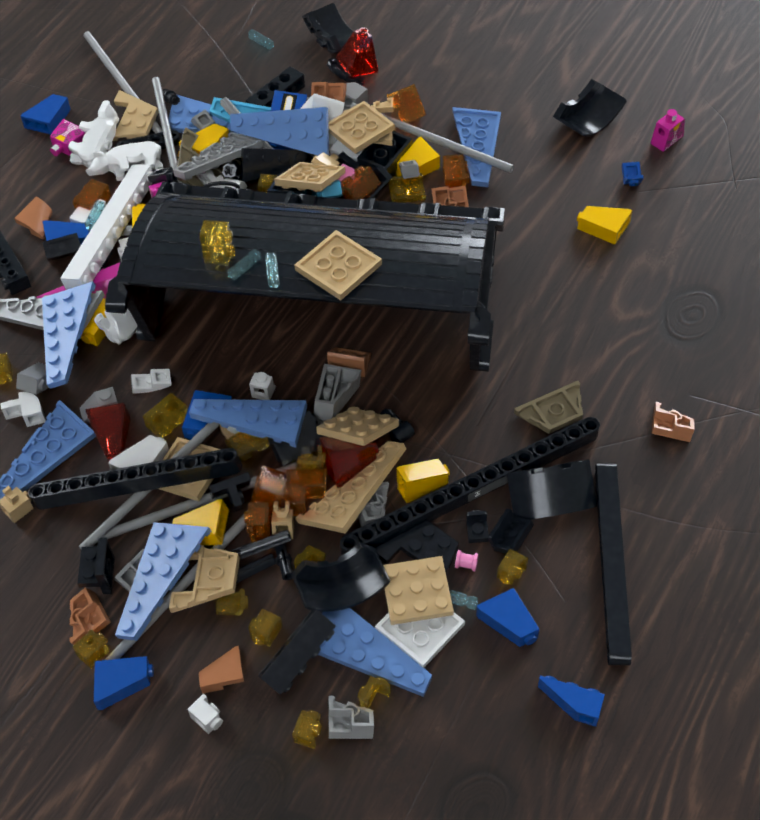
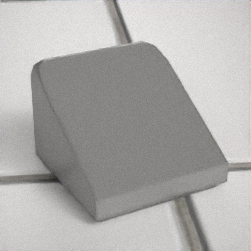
[191,109,215,130]
[399,160,419,179]

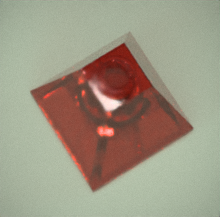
[336,28,378,77]
[85,403,131,461]
[319,437,379,488]

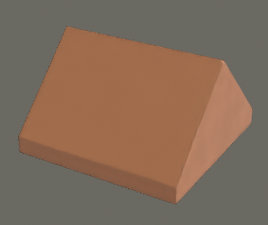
[327,347,371,377]

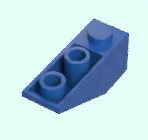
[538,675,605,727]

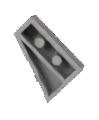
[314,364,362,420]

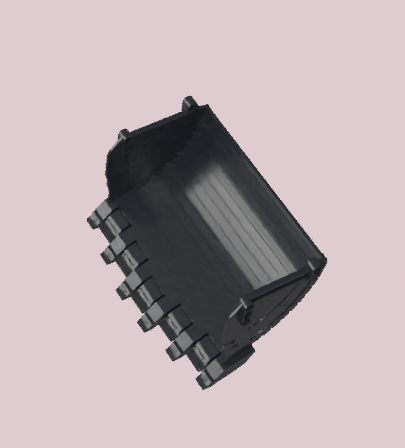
[105,182,505,372]

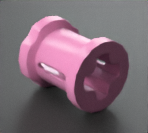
[455,550,479,572]

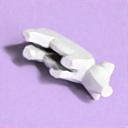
[68,100,119,168]
[85,141,163,181]
[94,308,137,345]

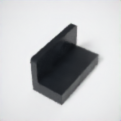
[42,233,81,261]

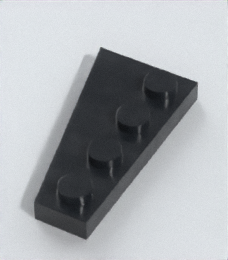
[240,148,307,182]

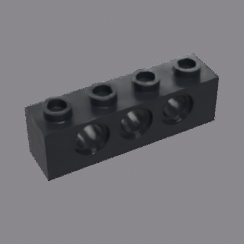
[246,66,305,107]

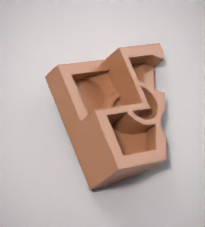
[311,82,346,102]
[431,186,469,207]
[14,197,52,240]
[652,402,694,442]
[70,587,111,645]
[199,646,244,694]

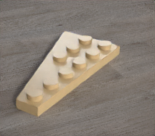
[295,441,406,534]

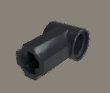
[222,161,241,180]
[380,409,415,443]

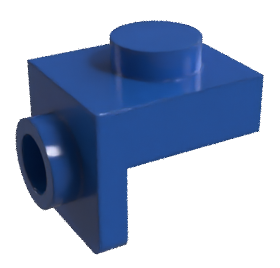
[622,162,644,186]

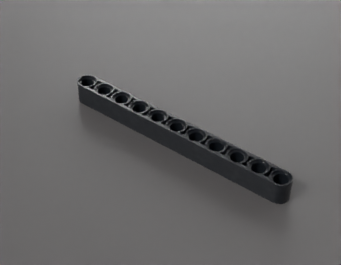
[28,448,243,510]
[595,463,632,666]

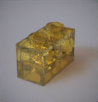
[200,220,235,265]
[143,393,188,438]

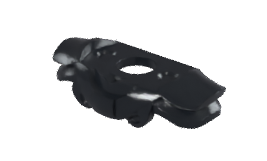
[326,58,365,86]

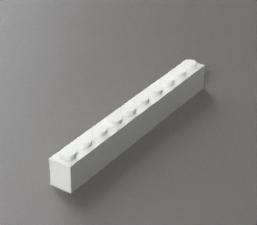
[60,164,153,290]

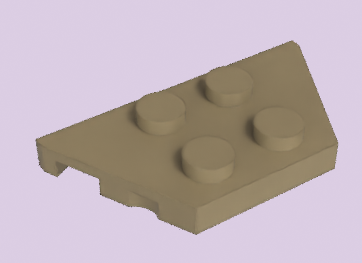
[514,381,583,434]

